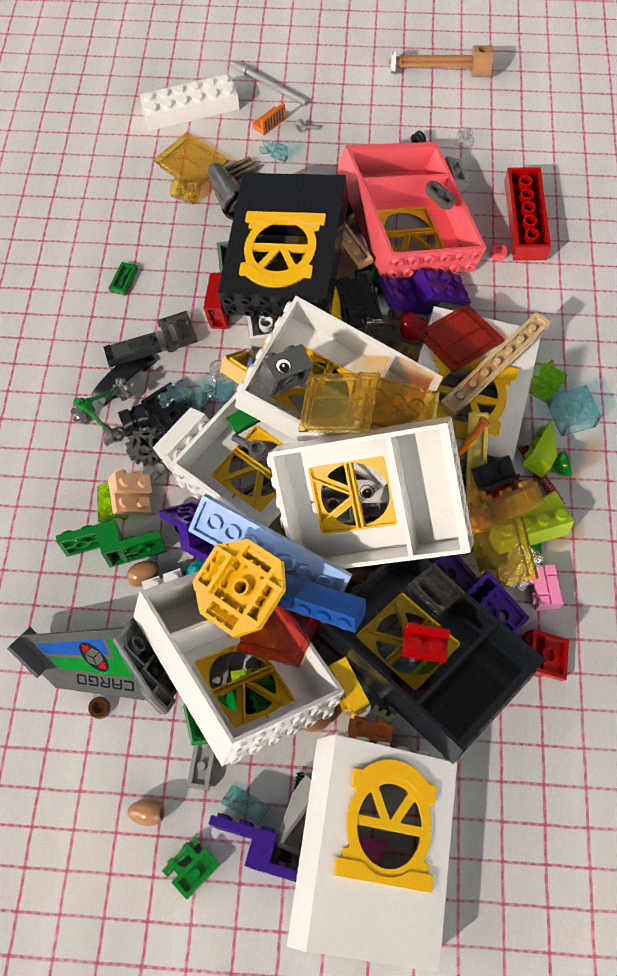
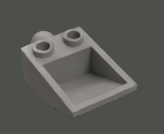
[275,775,312,857]

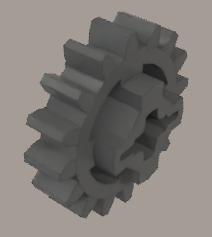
[125,426,163,466]

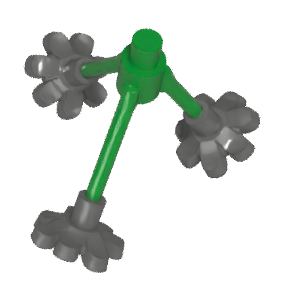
[71,377,132,446]

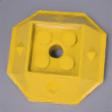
[192,539,286,638]

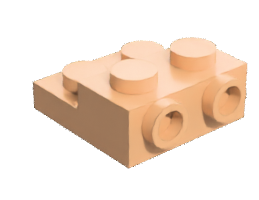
[108,469,152,516]

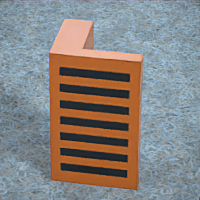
[252,103,286,136]

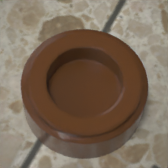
[88,697,111,719]

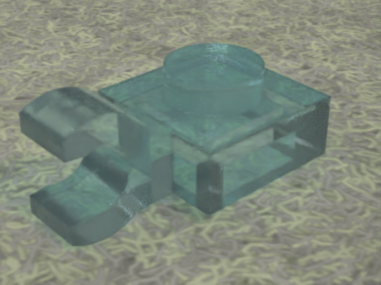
[259,140,288,162]
[158,379,192,408]
[202,382,234,402]
[182,387,208,410]

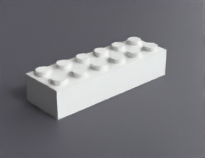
[139,73,239,131]

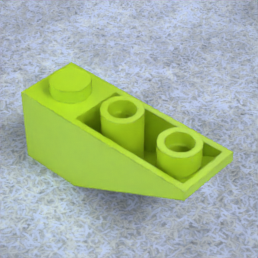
[522,420,558,478]

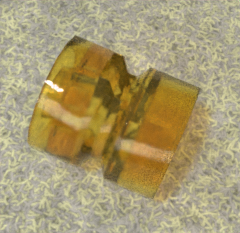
[170,176,201,205]

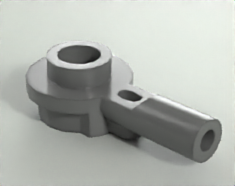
[231,434,268,460]

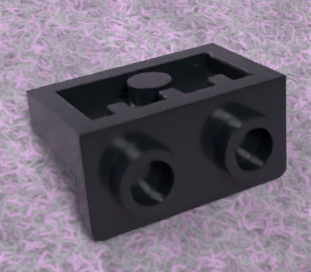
[471,455,521,494]

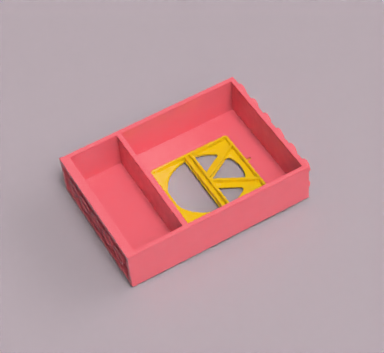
[337,142,486,278]

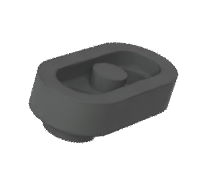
[425,180,456,210]

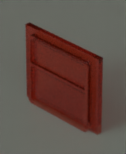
[417,304,505,373]
[236,606,319,668]

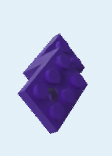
[378,267,471,315]
[159,501,215,562]
[432,554,529,633]
[208,812,298,882]

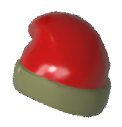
[398,311,428,344]

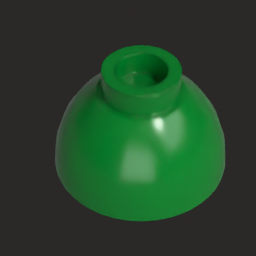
[551,450,573,477]

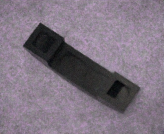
[91,355,157,406]

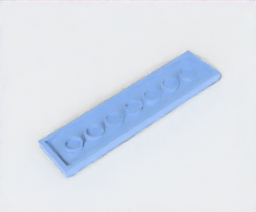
[188,494,353,592]

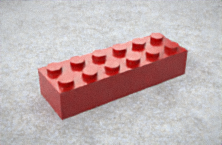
[504,167,551,261]

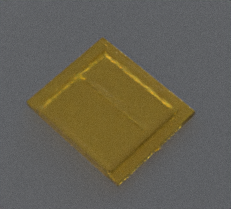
[154,132,229,190]
[298,372,380,433]
[472,517,539,587]

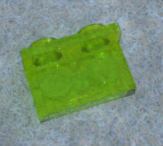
[529,359,568,404]
[97,482,129,522]

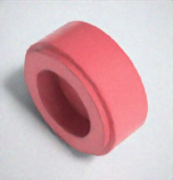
[490,243,508,261]

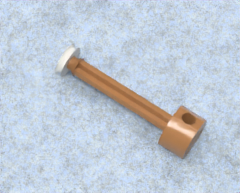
[388,45,493,77]

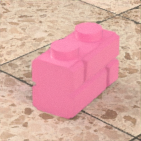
[526,564,564,611]

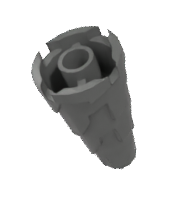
[208,163,241,220]

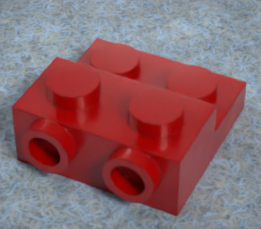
[521,629,569,681]

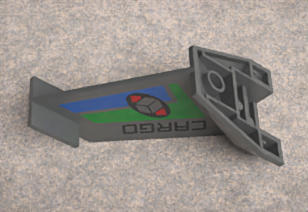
[7,618,177,715]

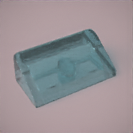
[221,784,270,827]

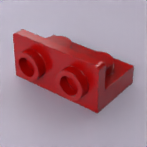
[401,622,450,663]

